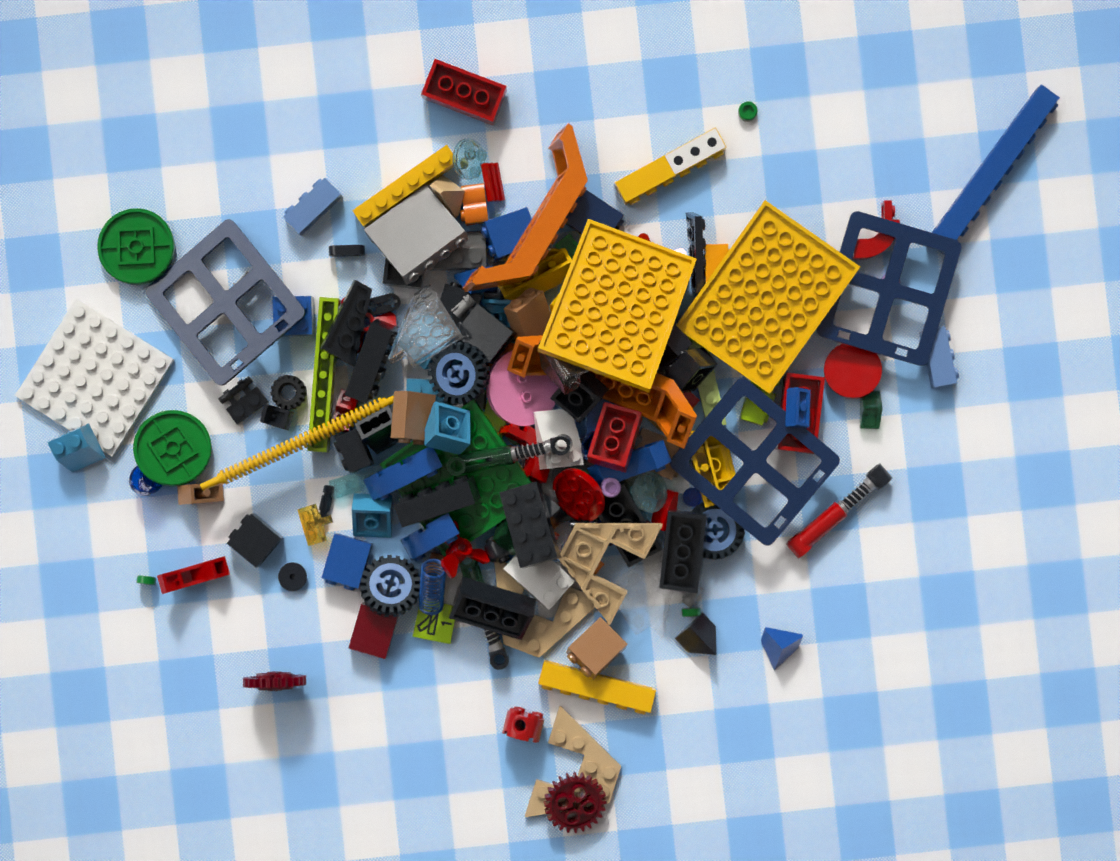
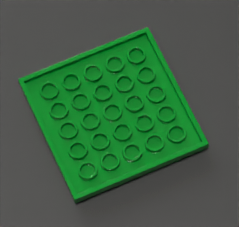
[380,399,532,557]

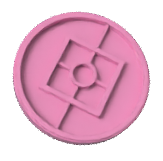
[486,350,558,426]

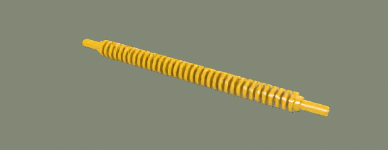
[200,395,394,491]

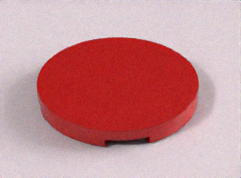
[824,343,882,399]
[553,468,605,521]

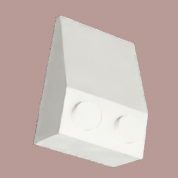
[533,409,584,470]
[503,555,575,610]

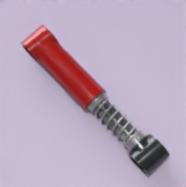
[786,463,893,559]

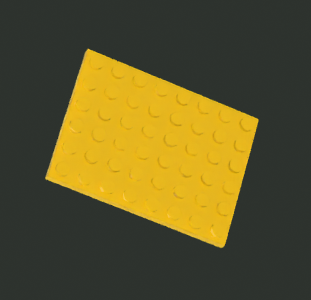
[676,200,860,394]
[537,219,697,392]

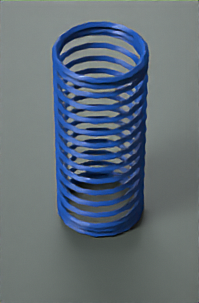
[418,559,446,615]

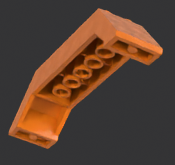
[463,123,588,292]
[507,335,697,449]

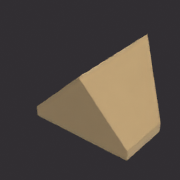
[430,175,465,218]

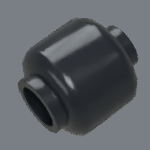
[484,534,512,564]

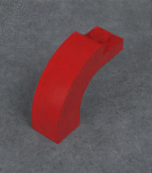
[852,200,900,260]
[499,424,550,483]
[157,556,230,594]

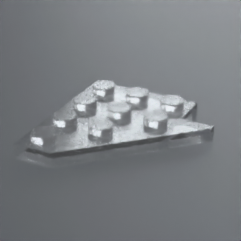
[388,284,463,368]
[612,548,673,638]

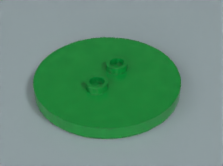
[97,208,175,285]
[133,410,212,487]

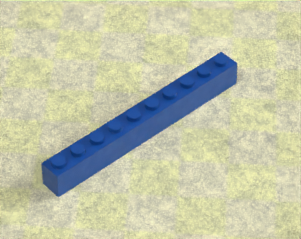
[931,84,1060,254]

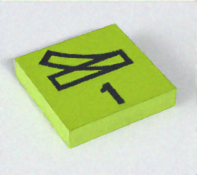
[413,600,455,644]

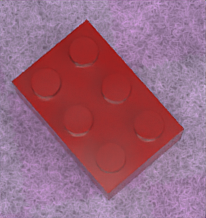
[587,402,643,473]

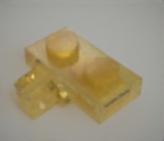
[297,504,333,546]

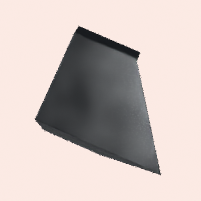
[675,612,716,655]

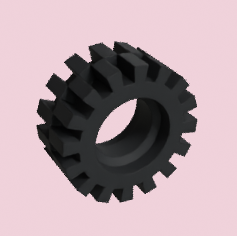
[270,375,307,410]

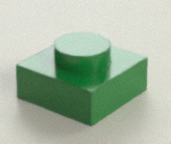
[555,233,578,257]

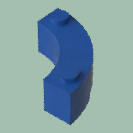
[587,440,672,486]
[363,447,442,501]
[400,513,460,562]

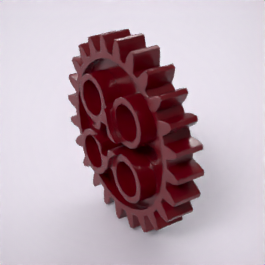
[243,671,306,691]
[543,772,607,833]

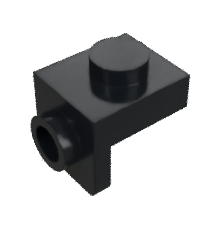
[260,404,294,431]

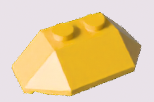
[498,248,572,300]
[689,430,736,507]

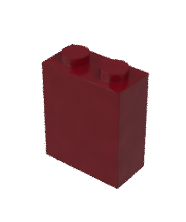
[348,603,400,659]

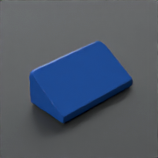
[785,387,811,428]

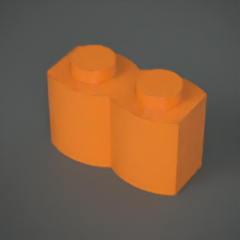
[460,183,488,226]

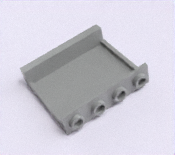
[364,185,469,285]

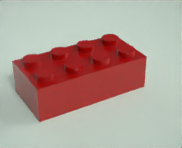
[421,59,507,126]
[775,373,825,454]

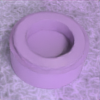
[600,478,621,497]

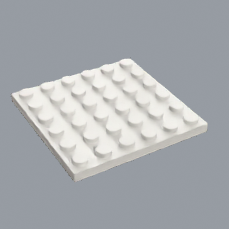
[15,299,174,457]

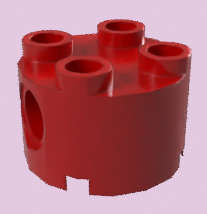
[502,706,544,743]

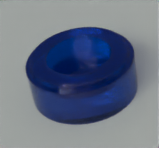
[682,488,702,507]

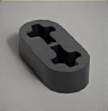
[328,245,365,257]
[367,293,401,316]

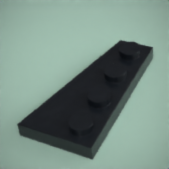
[686,212,706,293]
[320,280,372,367]

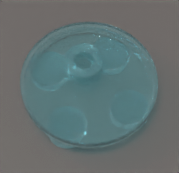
[453,139,487,180]
[630,471,667,513]

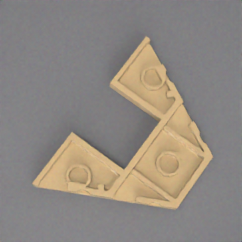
[559,523,662,625]
[494,562,595,658]
[525,706,621,817]

